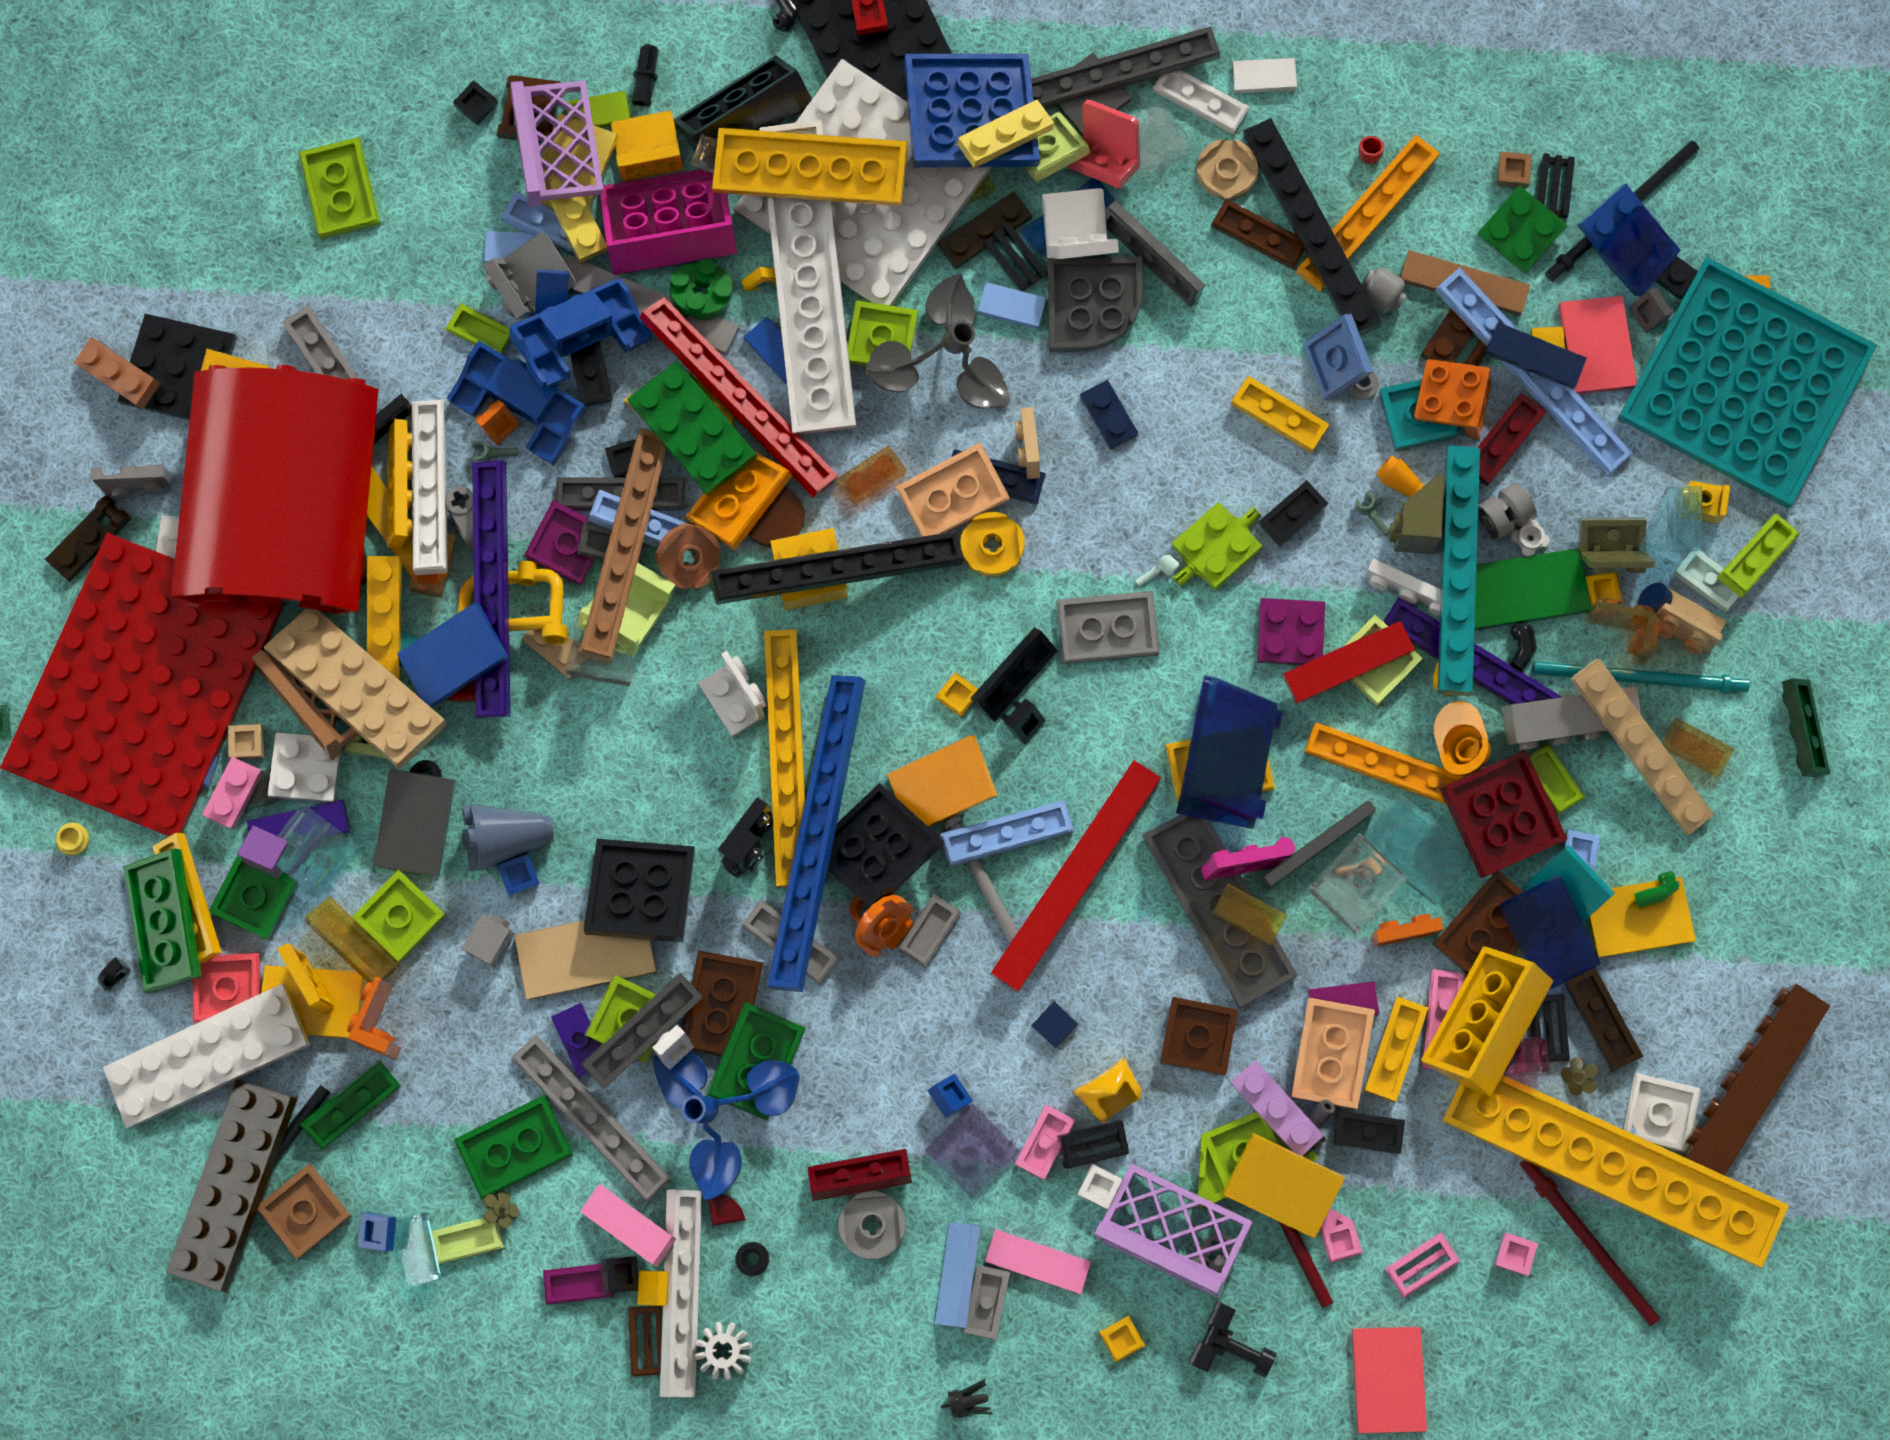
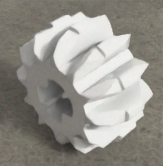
[695,1322,753,1380]

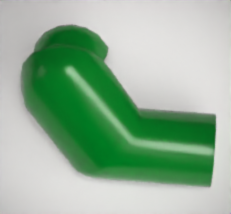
[1634,871,1679,909]

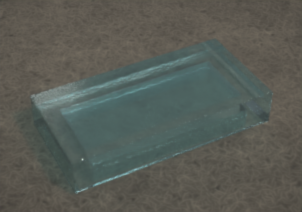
[395,1213,441,1288]

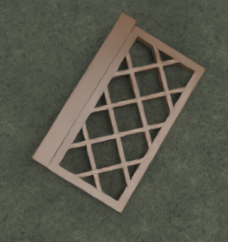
[252,650,359,760]

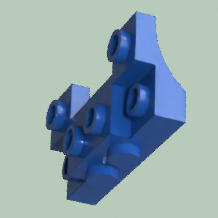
[510,277,653,390]
[447,340,587,466]

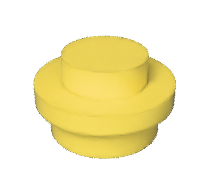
[56,823,90,856]

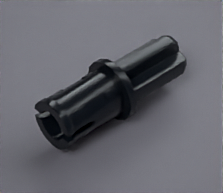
[631,44,659,107]

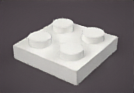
[267,732,340,803]

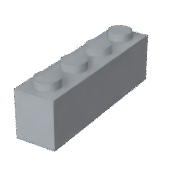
[1501,686,1641,750]

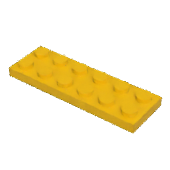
[712,128,908,206]

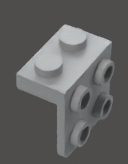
[482,233,576,319]

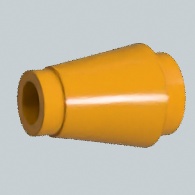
[1375,455,1425,498]

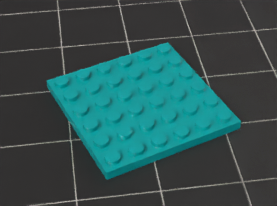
[1617,257,1877,509]

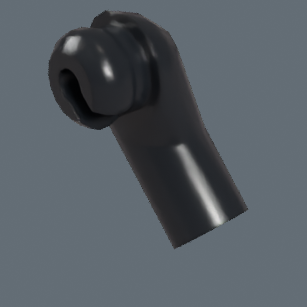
[773,0,798,32]
[1509,622,1537,672]

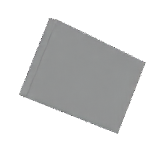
[1056,591,1160,664]

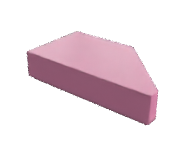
[1320,1208,1363,1263]

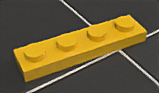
[387,419,412,549]
[367,556,402,681]
[152,833,222,965]

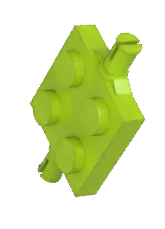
[1171,502,1263,591]

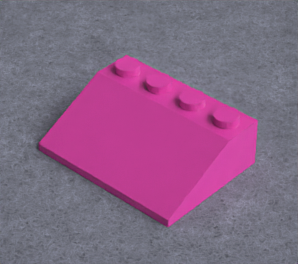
[600,166,737,275]

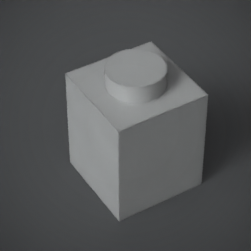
[461,914,514,968]

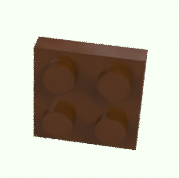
[1160,997,1238,1076]

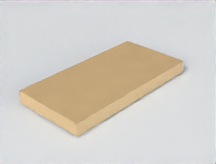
[514,920,657,1000]

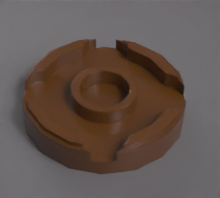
[748,486,805,547]

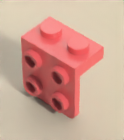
[1067,100,1140,189]

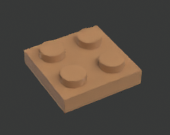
[258,1163,352,1259]

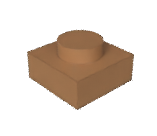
[1496,151,1532,189]

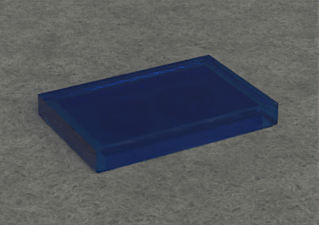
[1499,875,1601,991]

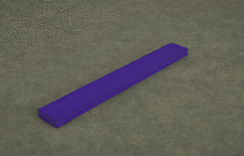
[472,460,511,719]

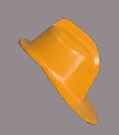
[1433,701,1491,776]

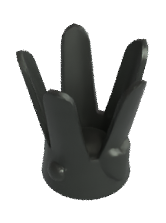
[940,1379,993,1418]

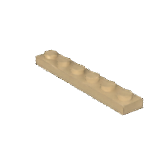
[1570,659,1714,835]

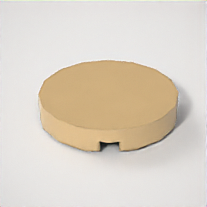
[1196,139,1259,199]

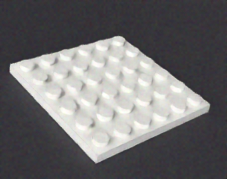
[733,59,992,306]

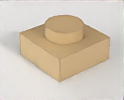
[228,724,264,760]

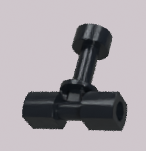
[1188,1301,1277,1378]

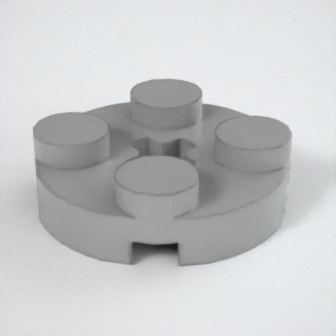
[838,1191,906,1260]

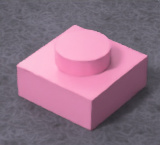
[1494,1232,1538,1276]

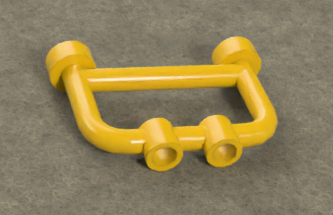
[458,561,568,645]

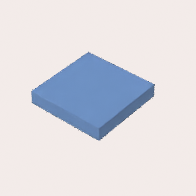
[1303,314,1373,400]

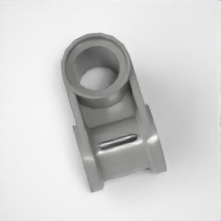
[445,486,473,551]

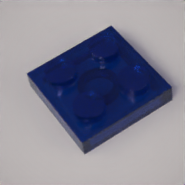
[1596,206,1681,297]

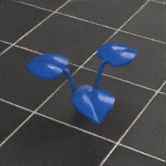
[653,1052,800,1200]

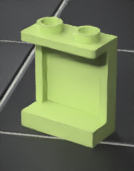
[577,563,676,657]

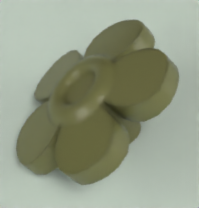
[1561,1057,1599,1096]
[483,1191,519,1229]

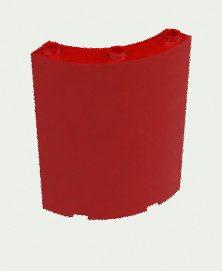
[171,365,379,615]

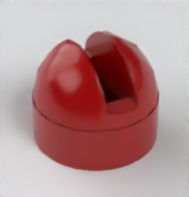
[1358,136,1384,164]

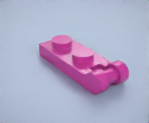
[1201,837,1295,881]

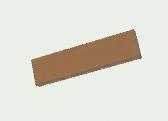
[1400,250,1530,316]

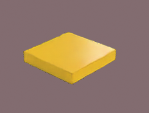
[277,943,334,1014]

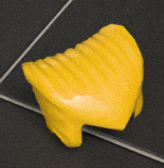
[1072,1057,1142,1123]

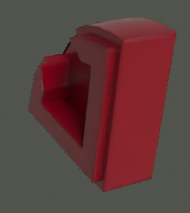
[708,1194,746,1226]

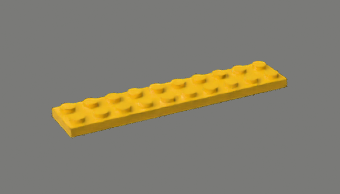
[1443,1075,1789,1269]

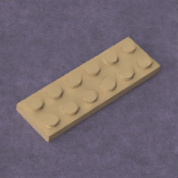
[264,609,447,770]

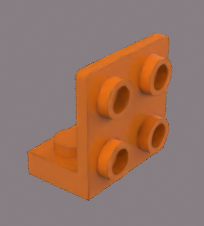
[1414,359,1492,440]
[347,976,401,1060]

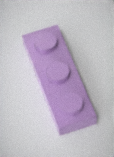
[1230,1060,1324,1156]

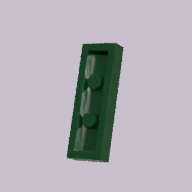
[1782,678,1830,777]

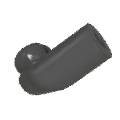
[1308,1100,1335,1150]

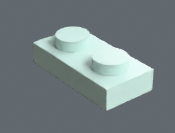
[1673,547,1739,613]

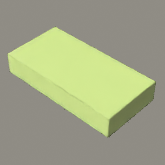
[430,1218,504,1265]

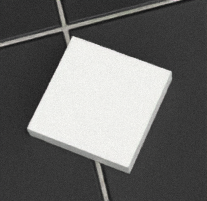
[1623,1073,1701,1153]

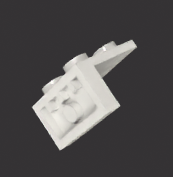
[1042,188,1119,259]
[698,651,767,738]

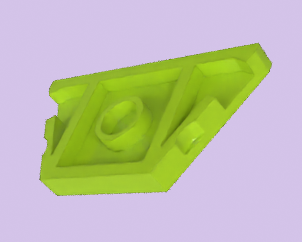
[1197,1112,1318,1209]

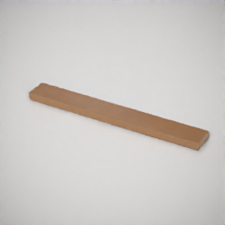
[578,428,667,664]

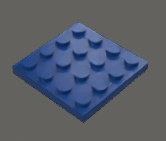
[904,54,1040,168]

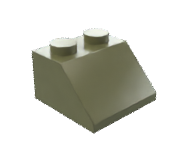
[1388,474,1444,554]

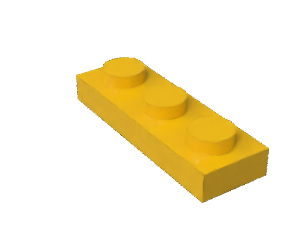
[1230,375,1330,454]
[1363,996,1429,1103]

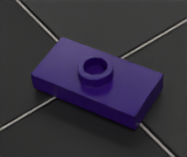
[551,1003,601,1078]

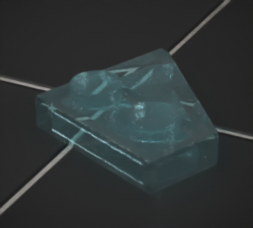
[1637,486,1702,552]

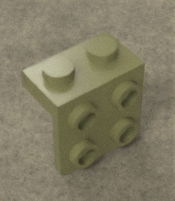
[1578,517,1655,573]

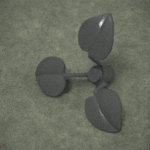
[865,274,1009,409]

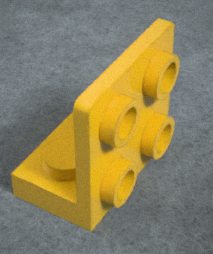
[611,111,684,182]

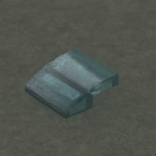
[277,804,358,899]

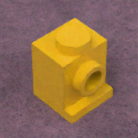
[1677,480,1730,524]

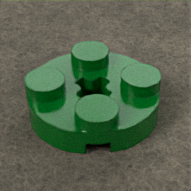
[670,258,732,321]

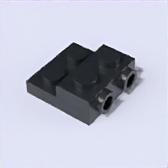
[718,797,773,879]

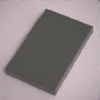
[374,769,456,877]

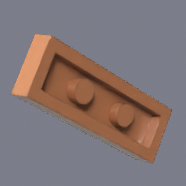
[74,337,161,409]

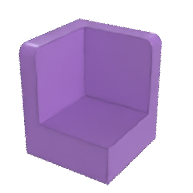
[237,826,288,878]

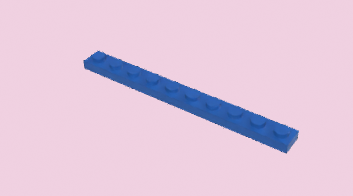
[767,675,866,992]

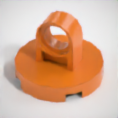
[850,895,914,957]

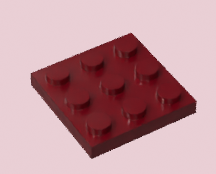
[1439,750,1567,878]

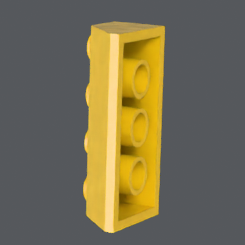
[1421,946,1553,1097]

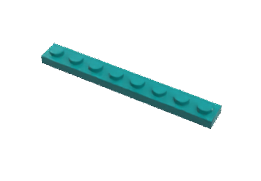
[1438,445,1480,696]

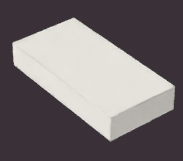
[1232,58,1297,94]

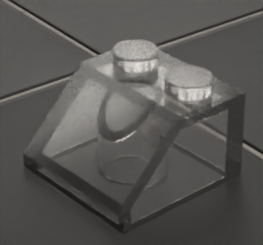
[1306,833,1408,934]

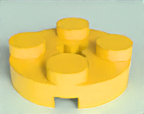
[960,512,1025,577]

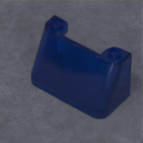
[1176,675,1283,829]

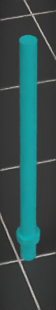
[1533,661,1750,694]

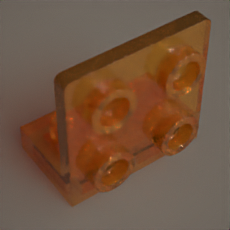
[1585,598,1663,666]

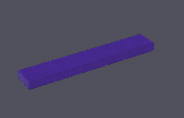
[1383,597,1562,705]

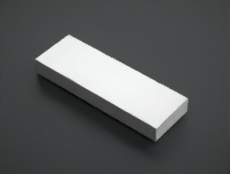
[1153,70,1249,135]

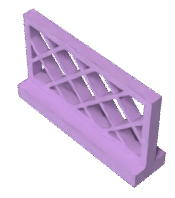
[510,80,604,208]
[1094,1164,1253,1299]

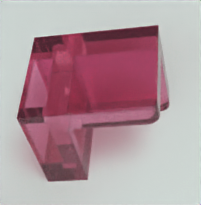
[1503,1037,1549,1077]

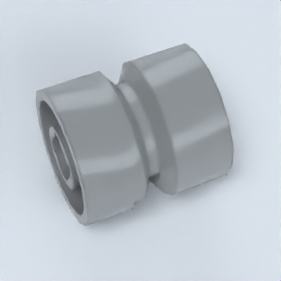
[1478,483,1537,541]

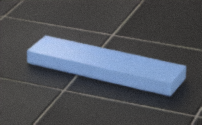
[939,800,1074,867]

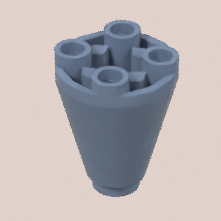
[462,804,554,871]

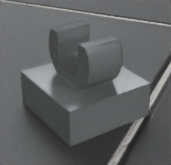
[1629,287,1674,333]

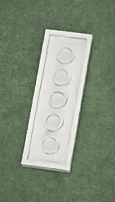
[103,984,310,1129]

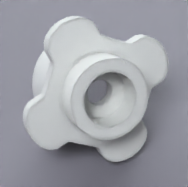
[1511,520,1550,557]

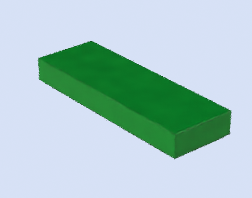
[300,1059,401,1150]

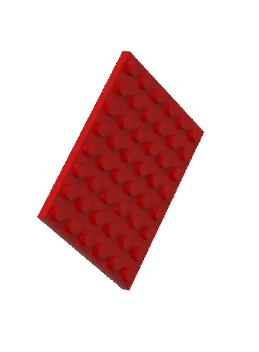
[0,532,285,837]

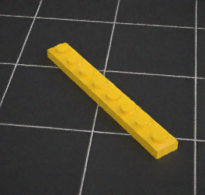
[764,629,805,888]

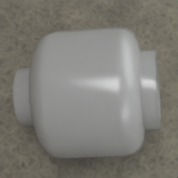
[1361,267,1407,314]

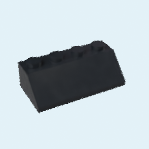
[674,55,812,167]

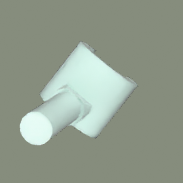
[1135,555,1180,587]

